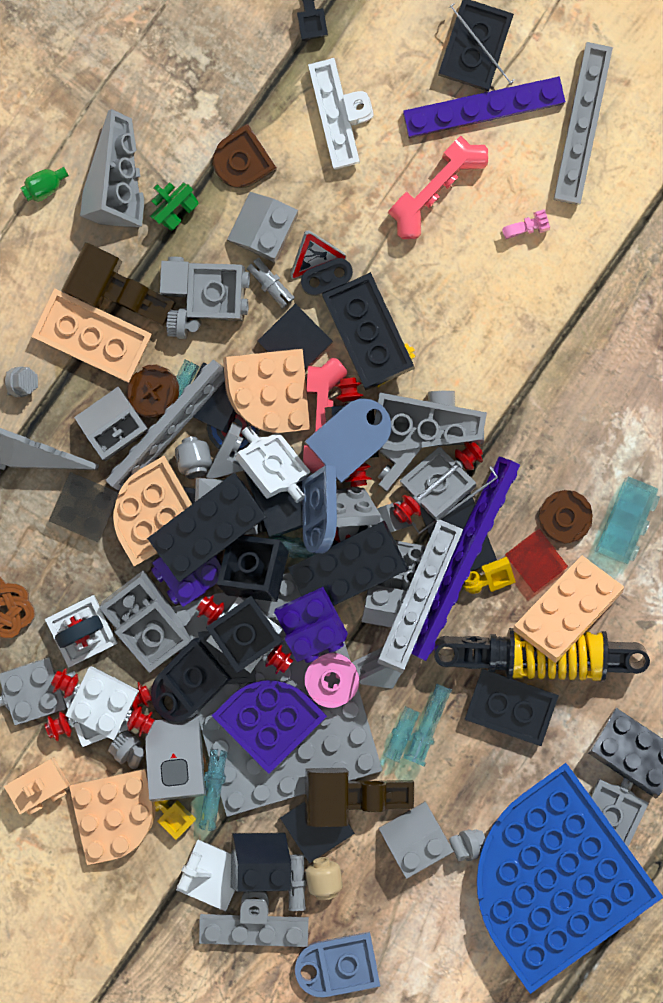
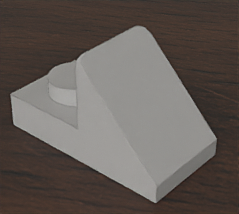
[206,422,244,479]
[378,448,421,492]

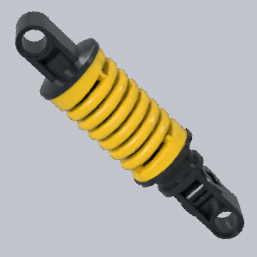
[434,628,650,683]

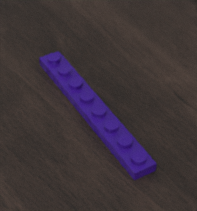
[411,456,520,661]

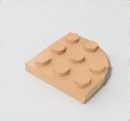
[223,349,310,433]
[113,456,192,566]
[69,768,155,865]

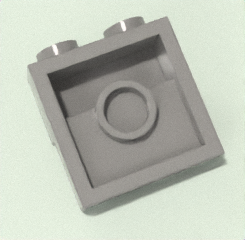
[186,263,250,321]

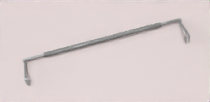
[449,3,514,84]
[412,466,498,534]

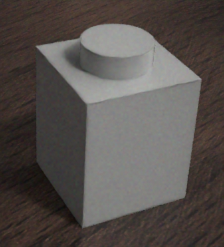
[160,257,189,297]

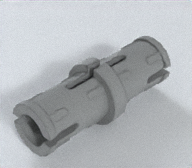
[247,258,295,309]
[288,854,307,911]

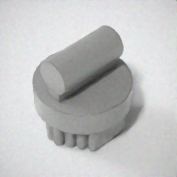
[166,309,202,339]
[5,367,38,397]
[108,731,145,769]
[449,829,486,861]

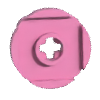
[305,653,359,708]

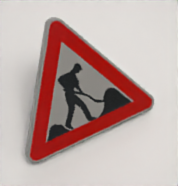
[290,230,346,279]

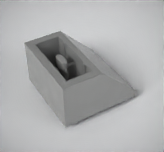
[74,387,148,462]

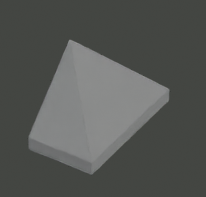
[352,647,409,689]

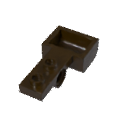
[61,242,176,326]
[305,768,414,827]

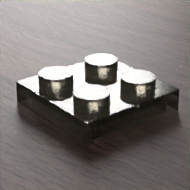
[49,472,119,543]

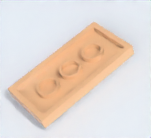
[31,288,152,383]
[513,555,624,663]

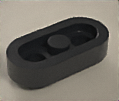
[301,258,353,296]

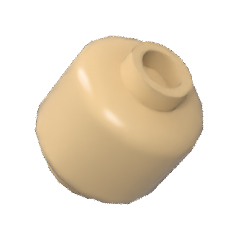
[305,857,343,900]

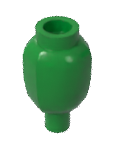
[20,167,69,202]

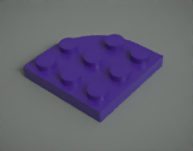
[212,680,327,774]

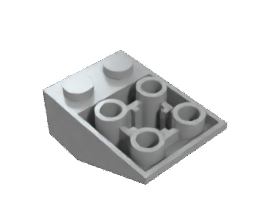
[362,540,426,628]

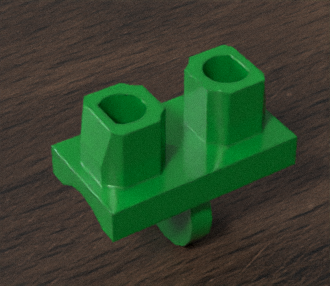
[150,182,199,230]

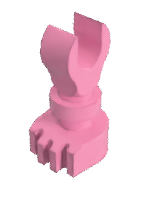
[502,209,550,239]

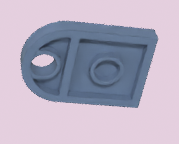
[304,399,391,483]
[302,465,337,554]
[295,931,380,997]

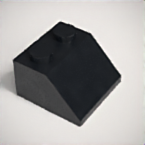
[231,832,291,892]

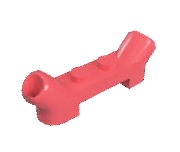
[388,136,488,239]
[303,358,348,473]

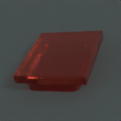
[504,528,568,593]

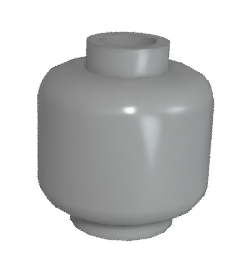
[175,437,212,479]

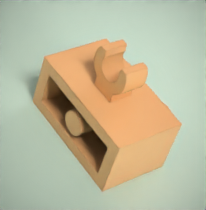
[4,757,70,815]

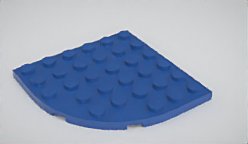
[477,763,663,994]

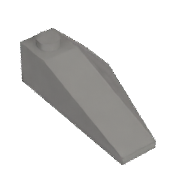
[80,109,144,228]
[374,393,487,451]
[0,428,99,470]

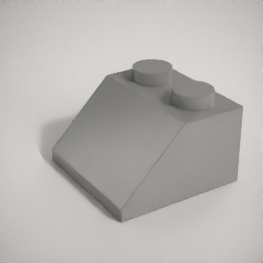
[227,192,298,263]
[379,801,454,879]

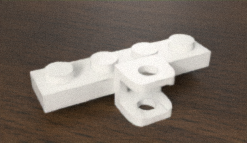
[308,58,374,170]

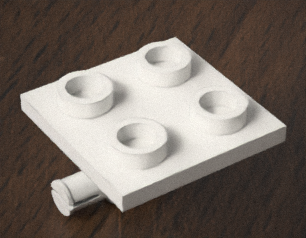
[176,840,235,911]

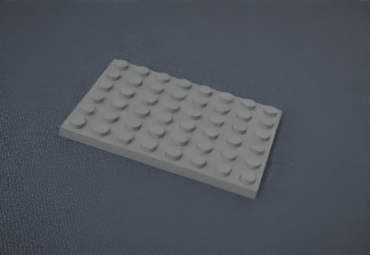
[172,573,382,817]

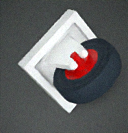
[45,595,118,667]

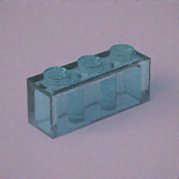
[595,476,660,564]

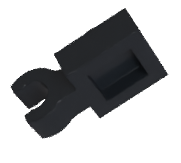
[297,0,328,41]

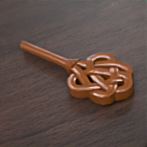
[0,577,35,638]

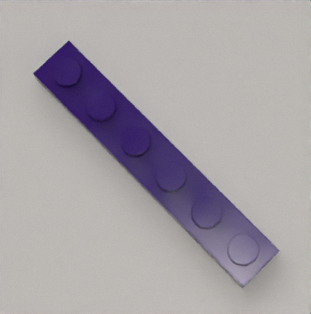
[403,76,566,138]

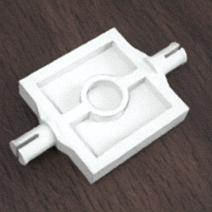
[235,426,311,503]

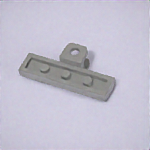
[199,891,309,947]

